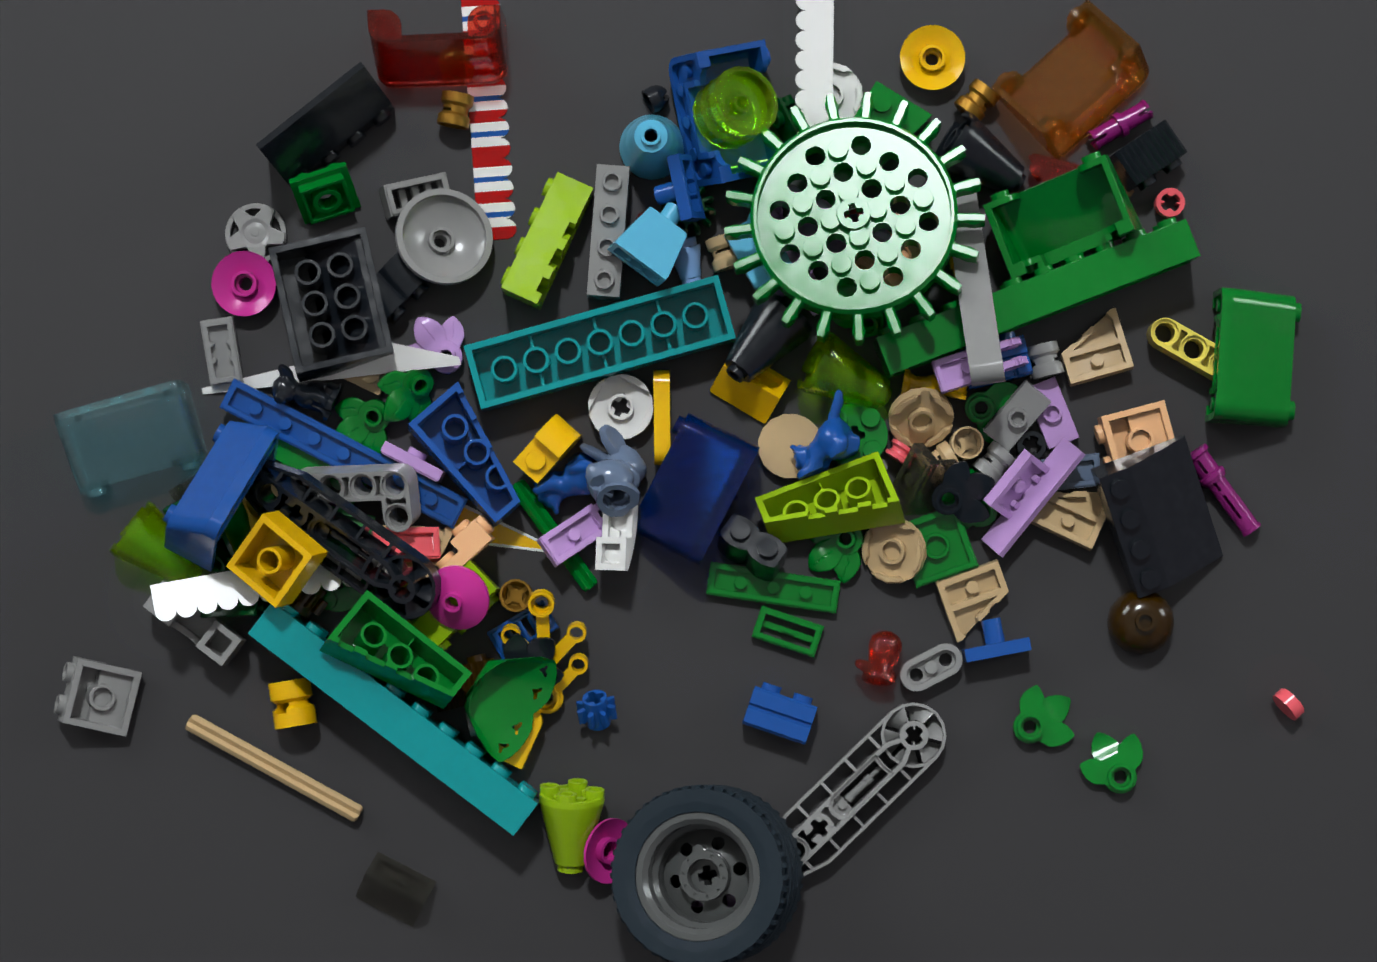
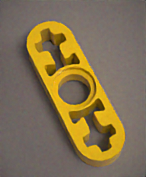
[653,370,671,465]

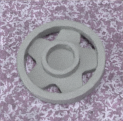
[225,203,287,262]

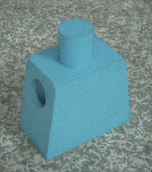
[607,202,687,287]

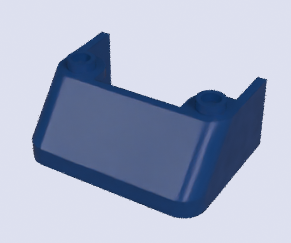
[163,421,280,572]

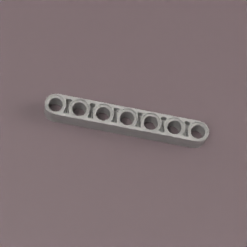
[953,192,1006,387]

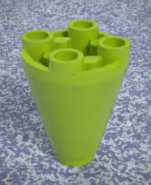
[539,778,605,874]

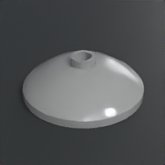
[395,188,493,285]

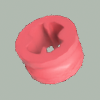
[1154,188,1185,219]
[885,438,918,468]

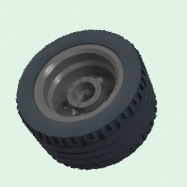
[610,785,804,962]

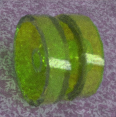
[693,66,778,149]

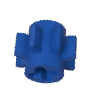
[576,690,617,731]

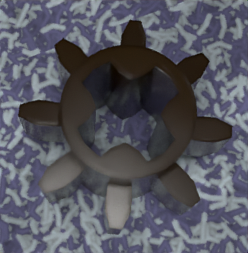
[290,587,328,619]

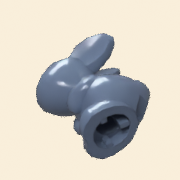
[580,424,647,517]

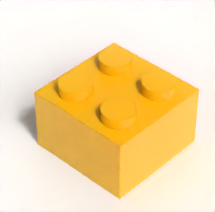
[226,511,328,608]

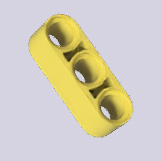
[1146,318,1215,380]

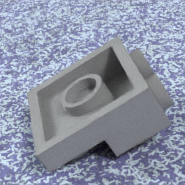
[54,656,142,737]

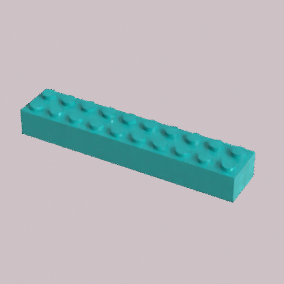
[248,604,539,836]

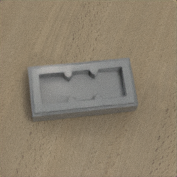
[200,316,244,386]
[983,380,1051,452]

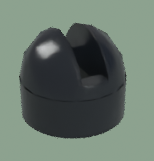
[641,85,669,114]

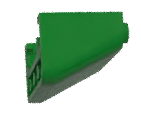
[983,151,1143,279]
[1205,287,1302,428]

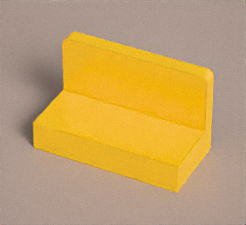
[710,363,791,424]

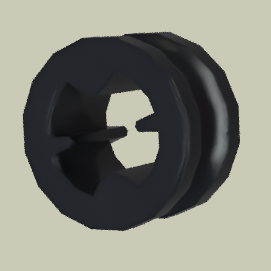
[1016,431,1047,458]

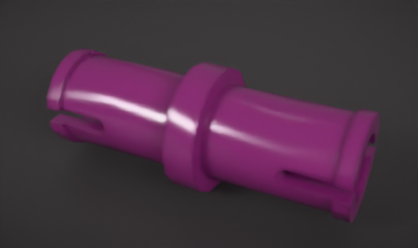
[1087,100,1153,150]

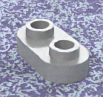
[900,643,963,691]

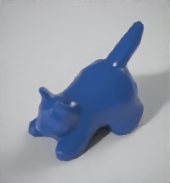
[790,389,860,480]
[532,452,595,514]

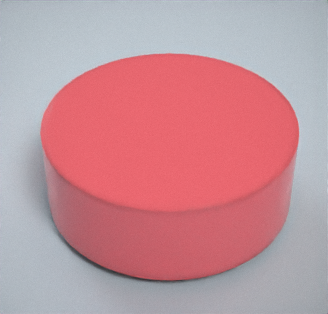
[1272,688,1304,721]

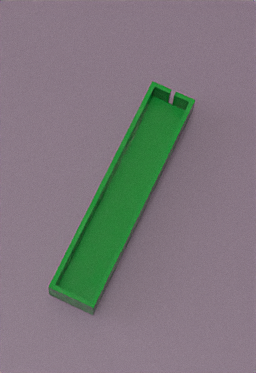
[873,217,1201,379]

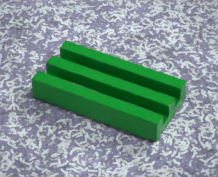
[751,606,824,657]

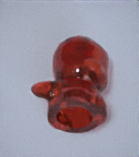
[855,630,902,686]

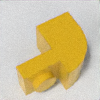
[513,414,583,484]

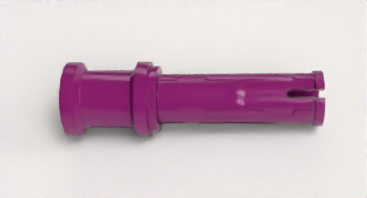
[1190,443,1261,537]

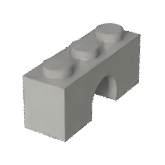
[143,580,247,666]

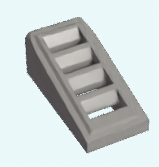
[379,172,450,220]

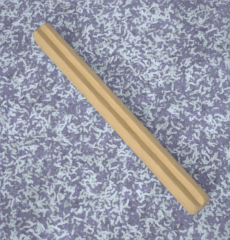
[185,714,363,822]

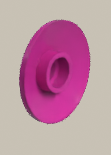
[211,251,277,316]
[430,565,490,630]
[584,818,628,884]

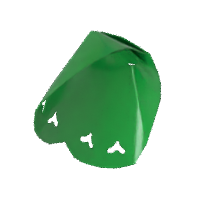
[464,657,557,762]

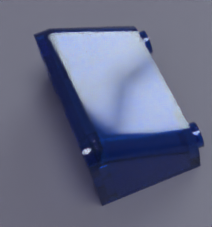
[636,412,760,565]

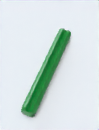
[512,479,598,592]

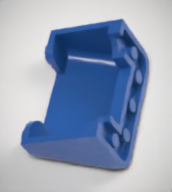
[669,39,775,187]

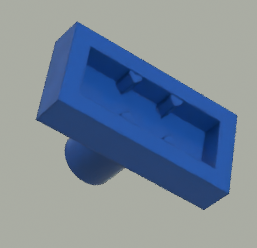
[654,153,706,222]
[962,617,1032,663]

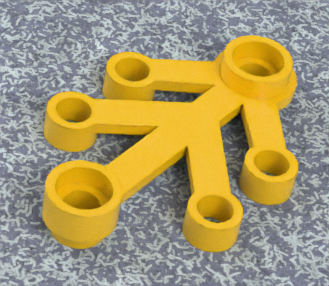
[501,589,589,714]

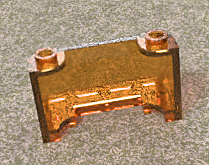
[991,0,1149,158]

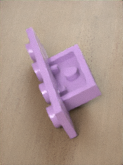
[981,437,1085,558]

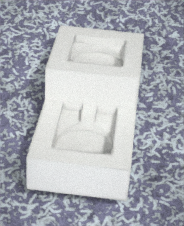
[595,505,639,571]

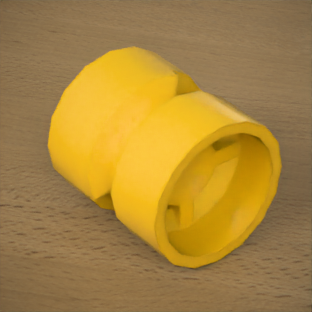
[268,678,318,730]

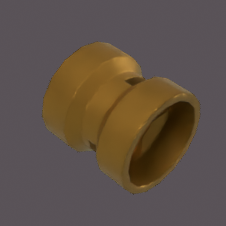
[954,78,1000,121]
[437,90,474,130]
[499,579,533,612]

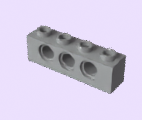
[587,164,630,301]

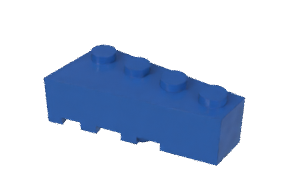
[408,382,520,528]

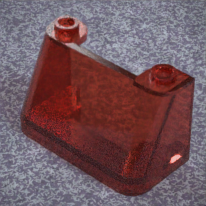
[367,5,508,88]

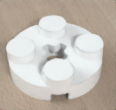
[588,374,653,440]

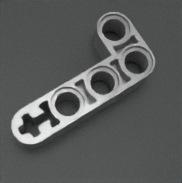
[291,463,421,532]

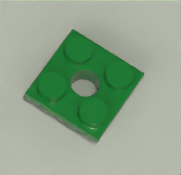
[288,162,361,225]

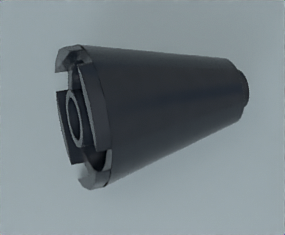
[935,111,1026,193]
[725,293,812,383]

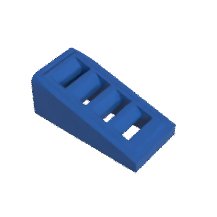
[487,599,560,659]

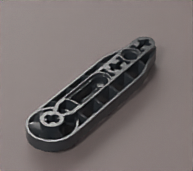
[245,459,441,619]

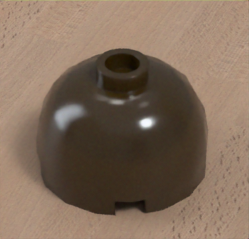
[1107,590,1174,655]

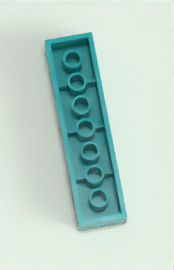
[464,275,736,412]

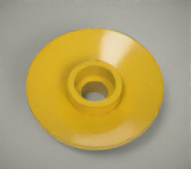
[900,25,965,90]

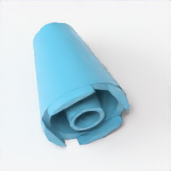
[619,114,684,180]

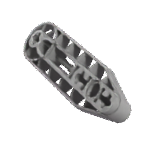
[782,702,947,876]

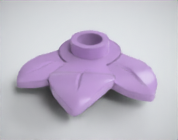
[409,316,465,374]

